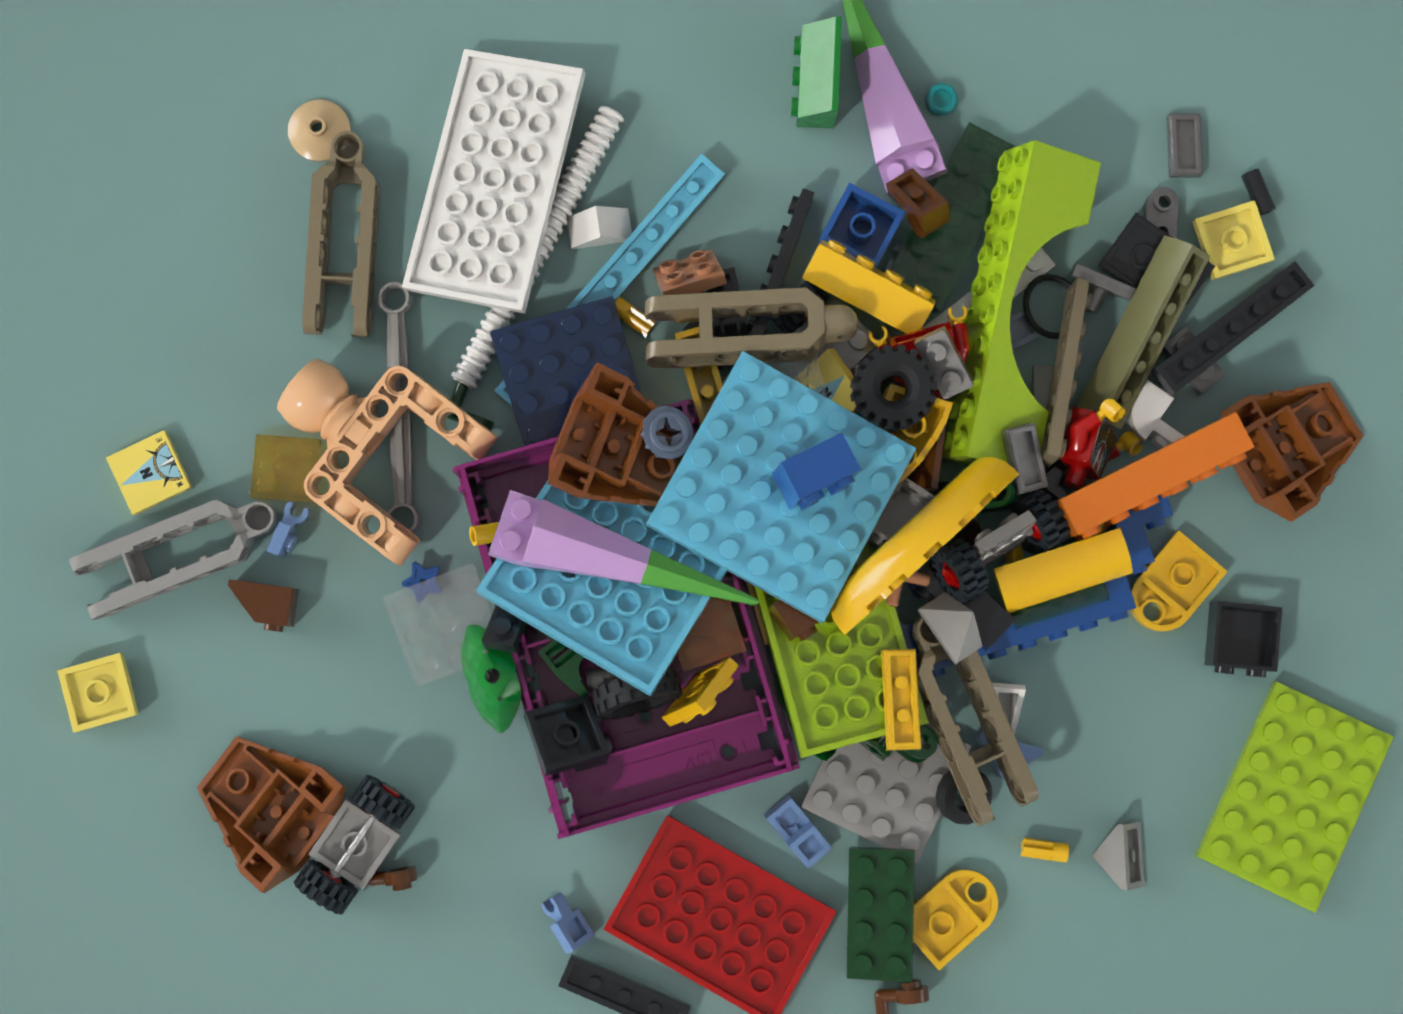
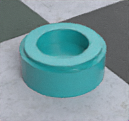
[925,83,958,117]

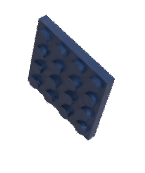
[490,296,641,446]

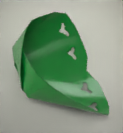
[461,624,521,733]

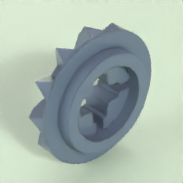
[640,406,693,460]

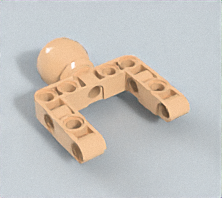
[277,359,499,566]

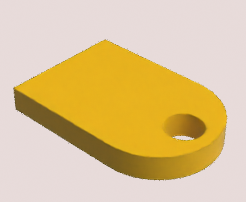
[1130,530,1228,631]
[913,869,998,970]

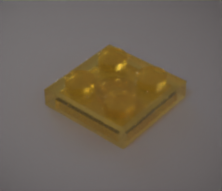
[250,434,322,503]

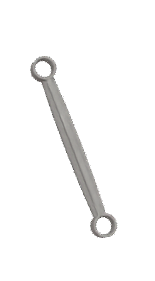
[378,282,422,533]

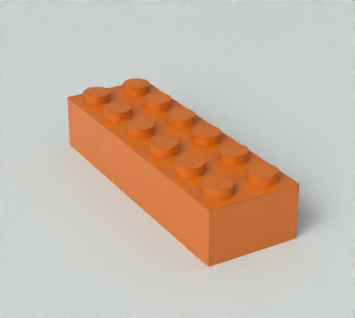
[1056,412,1254,541]

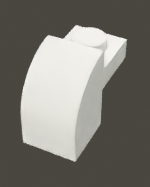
[1125,380,1185,449]

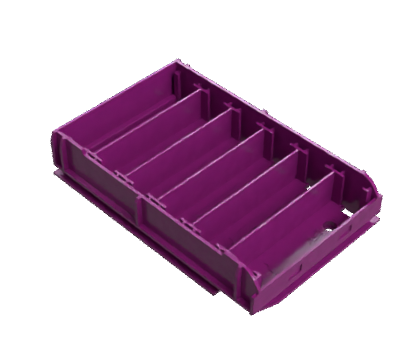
[453,399,800,839]

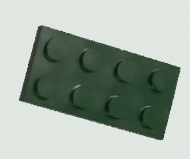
[847,846,915,983]

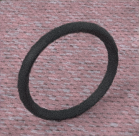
[1023,274,1071,339]

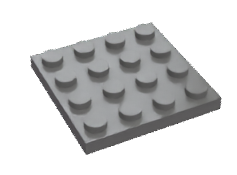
[800,724,972,863]

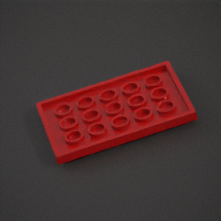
[603,814,837,1014]

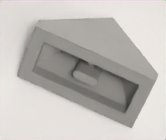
[918,592,982,665]
[1092,821,1145,890]

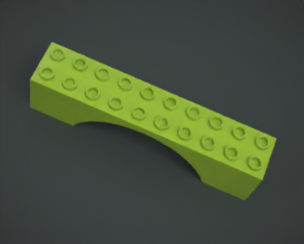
[942,140,1101,466]

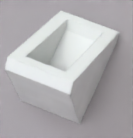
[566,206,632,250]
[992,683,1026,734]

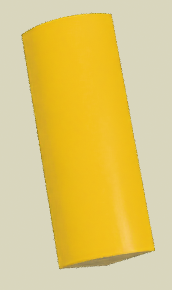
[994,528,1133,613]

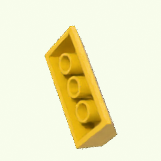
[802,239,936,333]

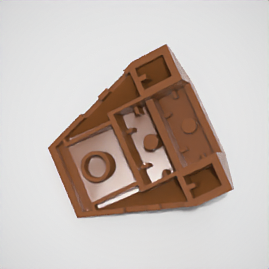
[548,362,693,507]
[1222,382,1364,522]
[197,736,346,893]

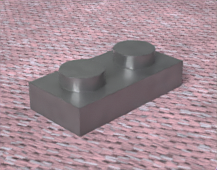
[914,326,974,400]

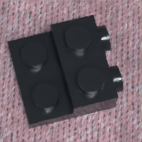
[524,694,612,777]

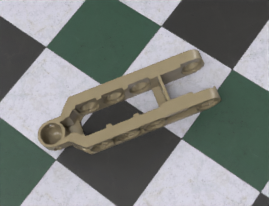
[302,131,381,337]
[645,287,858,368]
[912,616,1039,827]

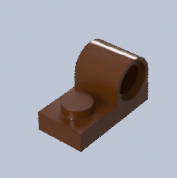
[886,168,951,238]

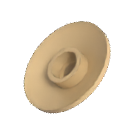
[288,99,351,162]

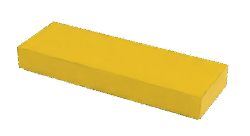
[881,649,921,751]

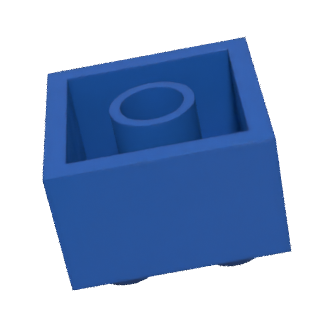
[817,183,906,268]
[772,433,861,511]

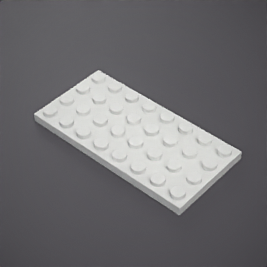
[402,49,586,314]

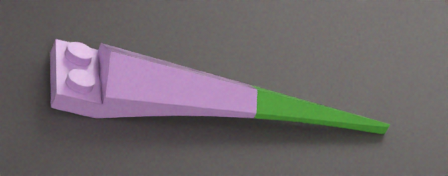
[842,0,948,197]
[488,490,759,605]

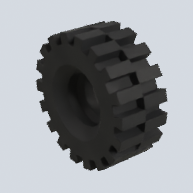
[850,345,938,432]

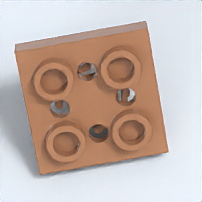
[652,250,727,295]

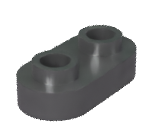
[1144,187,1179,239]

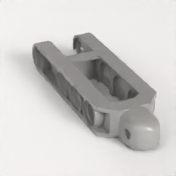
[69,500,277,620]

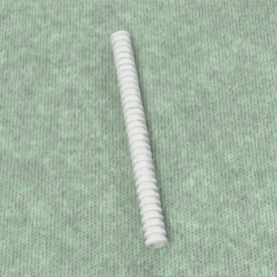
[451,106,625,389]

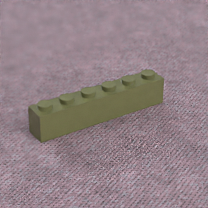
[1076,235,1210,430]

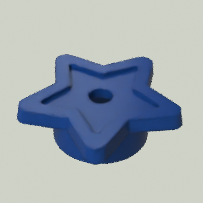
[401,561,443,603]

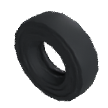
[936,770,993,825]

